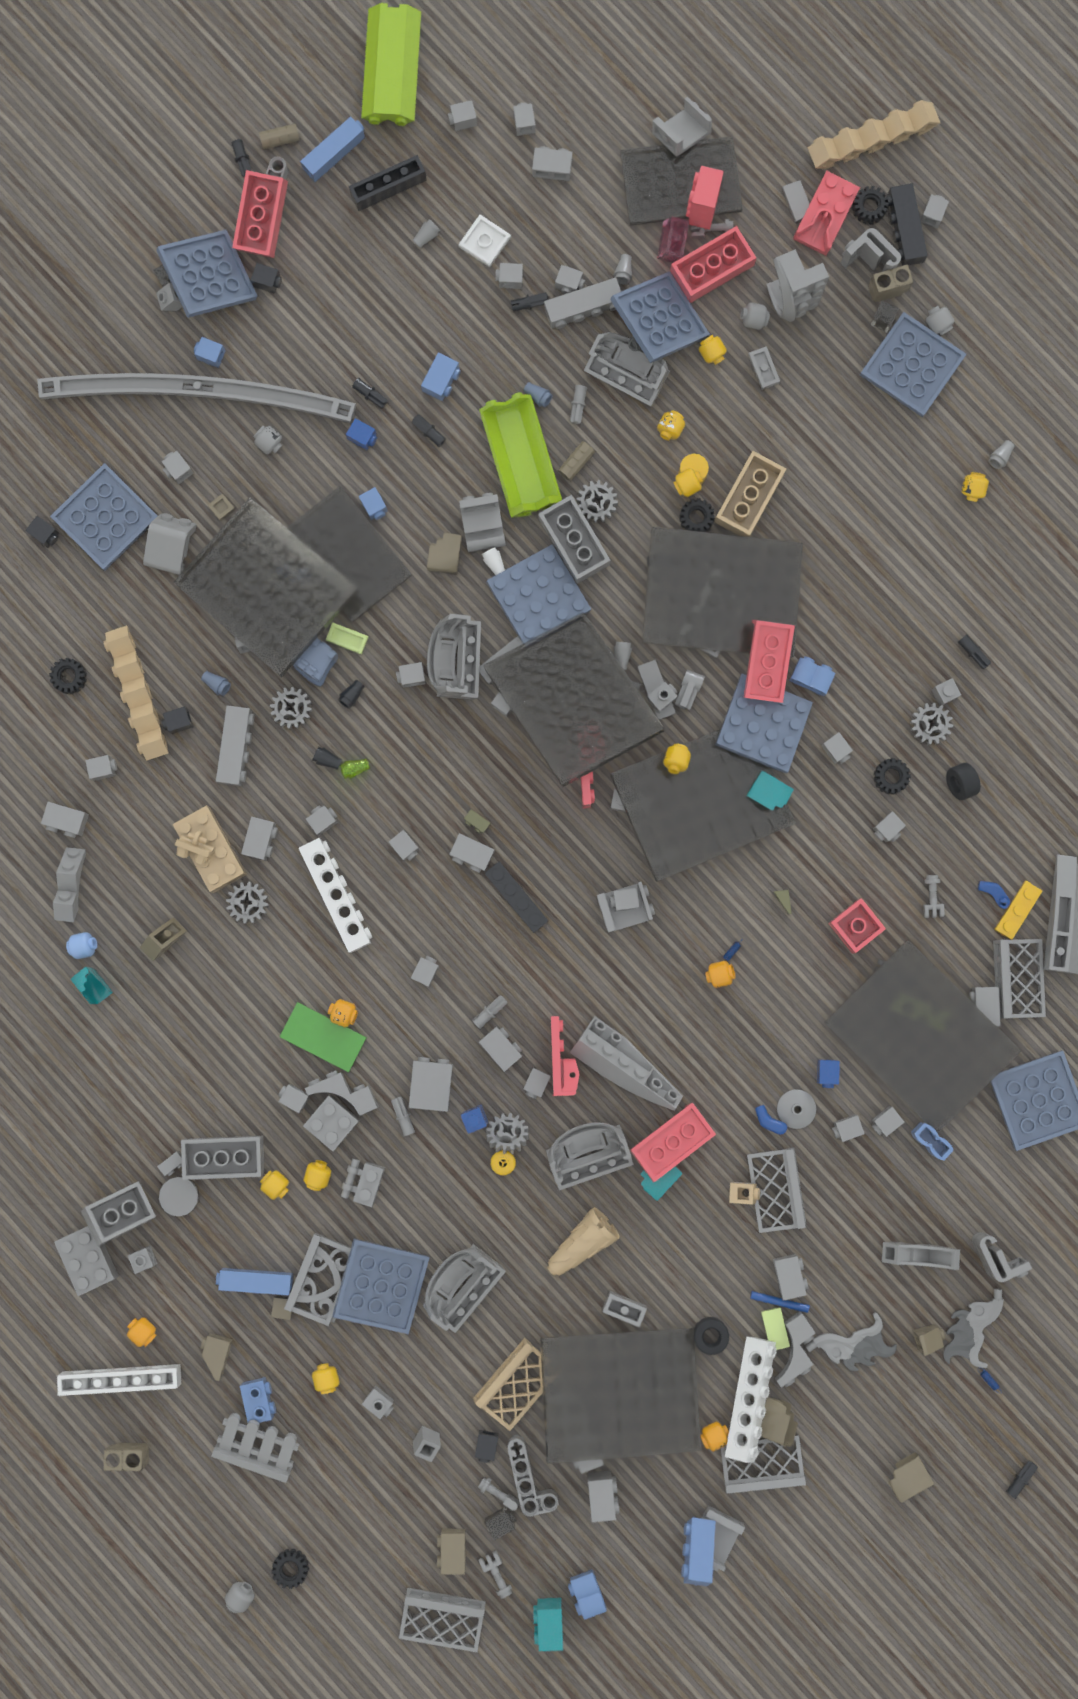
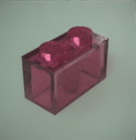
[657,216,689,263]

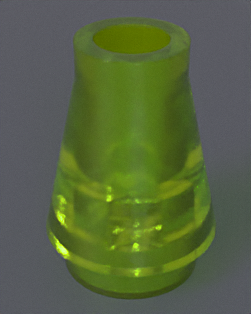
[340,758,370,779]

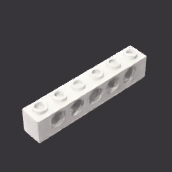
[299,838,373,953]
[725,1336,776,1463]
[57,1364,181,1396]

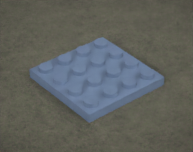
[156,230,257,318]
[610,271,710,363]
[860,312,966,418]
[50,463,157,571]
[486,545,591,648]
[715,674,813,773]
[988,1050,1078,1151]
[332,1239,430,1334]

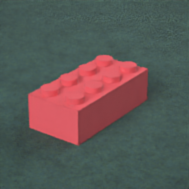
[232,170,288,258]
[670,226,756,303]

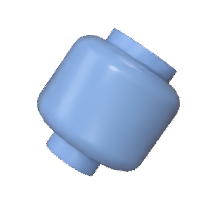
[66,932,97,959]

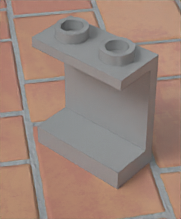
[652,97,712,157]
[597,882,655,933]
[409,1057,453,1112]
[701,1505,745,1571]

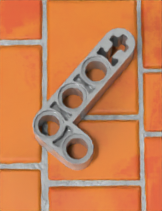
[508,1435,558,1516]

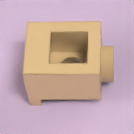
[729,1182,760,1204]

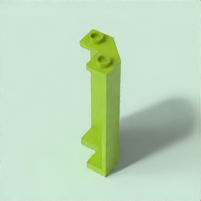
[361,3,421,126]
[479,392,562,518]

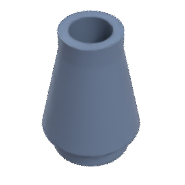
[523,382,553,408]
[201,671,231,696]

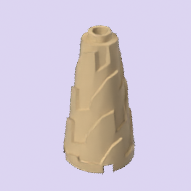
[547,1207,620,1276]

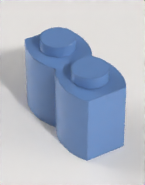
[789,657,835,696]
[911,1122,953,1161]
[568,1569,607,1620]

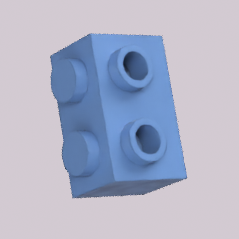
[421,352,461,401]
[240,1377,276,1423]

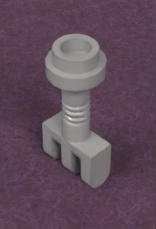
[691,219,733,239]
[923,875,944,918]
[478,1477,519,1510]
[478,1550,512,1599]

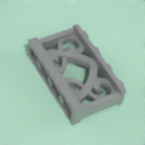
[284,1233,351,1326]

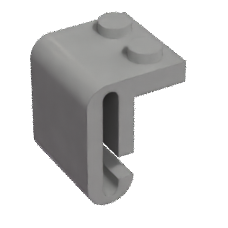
[841,228,901,279]
[459,493,506,552]
[143,513,197,575]
[972,1232,1032,1282]

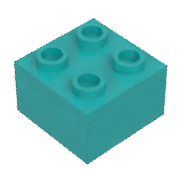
[533,1598,563,1651]

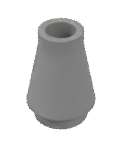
[413,219,440,248]
[613,254,632,285]
[989,440,1015,469]
[613,642,632,670]

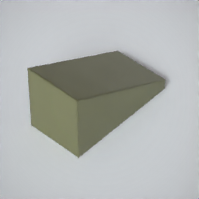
[773,890,792,915]

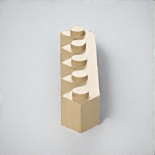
[808,100,940,169]
[103,626,168,761]

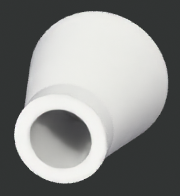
[482,547,505,576]

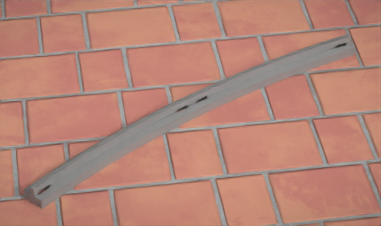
[37,373,356,424]

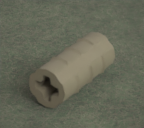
[259,123,300,150]
[558,441,595,482]

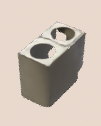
[868,264,913,302]
[427,533,462,575]
[761,1398,798,1447]
[104,1442,149,1471]
[889,1452,934,1503]

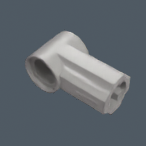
[675,669,705,711]

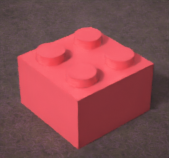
[828,898,886,954]

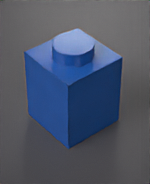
[346,418,377,450]
[817,1060,840,1088]

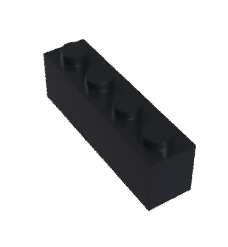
[348,155,427,212]
[886,183,928,266]

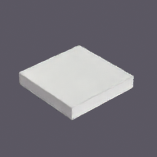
[459,215,511,268]

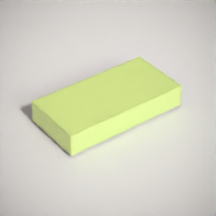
[326,622,369,655]
[761,1307,790,1350]

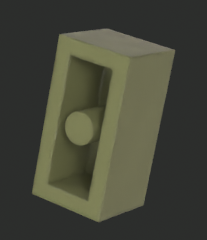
[464,809,491,834]

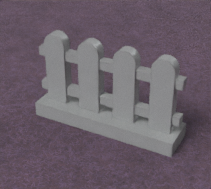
[211,1413,299,1483]

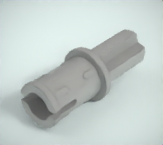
[570,385,587,424]
[472,995,507,1029]
[392,1097,415,1136]

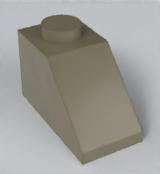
[140,917,186,961]
[912,1324,945,1356]
[200,1333,233,1381]

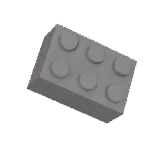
[81,1181,156,1246]
[54,1226,119,1296]

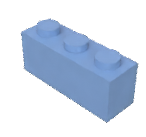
[681,1517,715,1586]

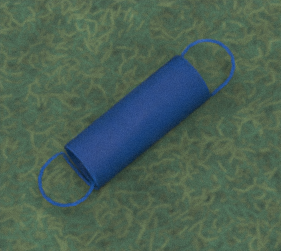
[723,939,743,961]
[980,1368,1002,1393]

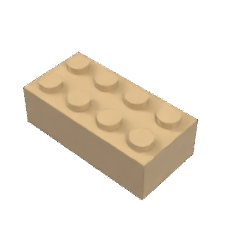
[714,451,786,540]
[173,805,247,893]

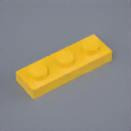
[994,881,1042,940]

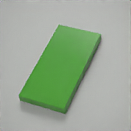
[280,1002,367,1072]

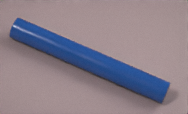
[750,1291,810,1313]

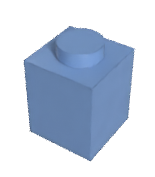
[194,337,226,368]
[359,487,388,520]

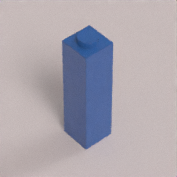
[461,1104,489,1134]

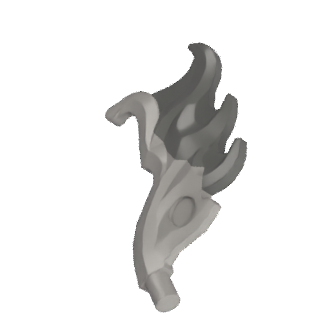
[943,1288,1004,1368]
[805,1312,897,1371]

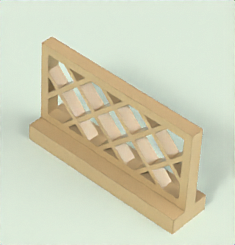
[473,1338,561,1431]

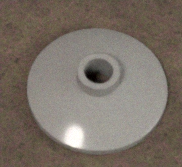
[777,1089,816,1129]

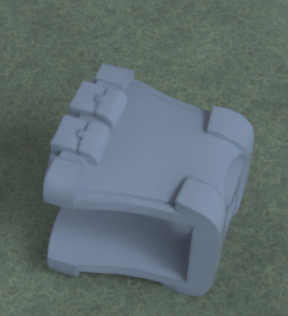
[292,637,338,687]

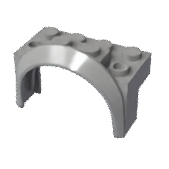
[766,250,829,322]
[584,332,670,406]
[427,614,481,700]
[546,1122,634,1190]
[423,1244,506,1333]

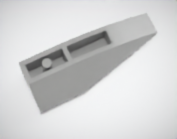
[1043,854,1078,975]
[570,1016,683,1110]

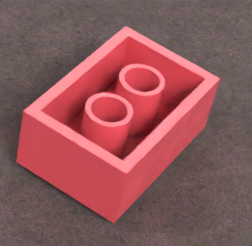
[686,166,724,230]

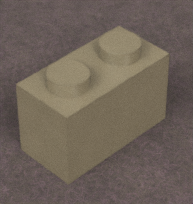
[437,1529,466,1575]

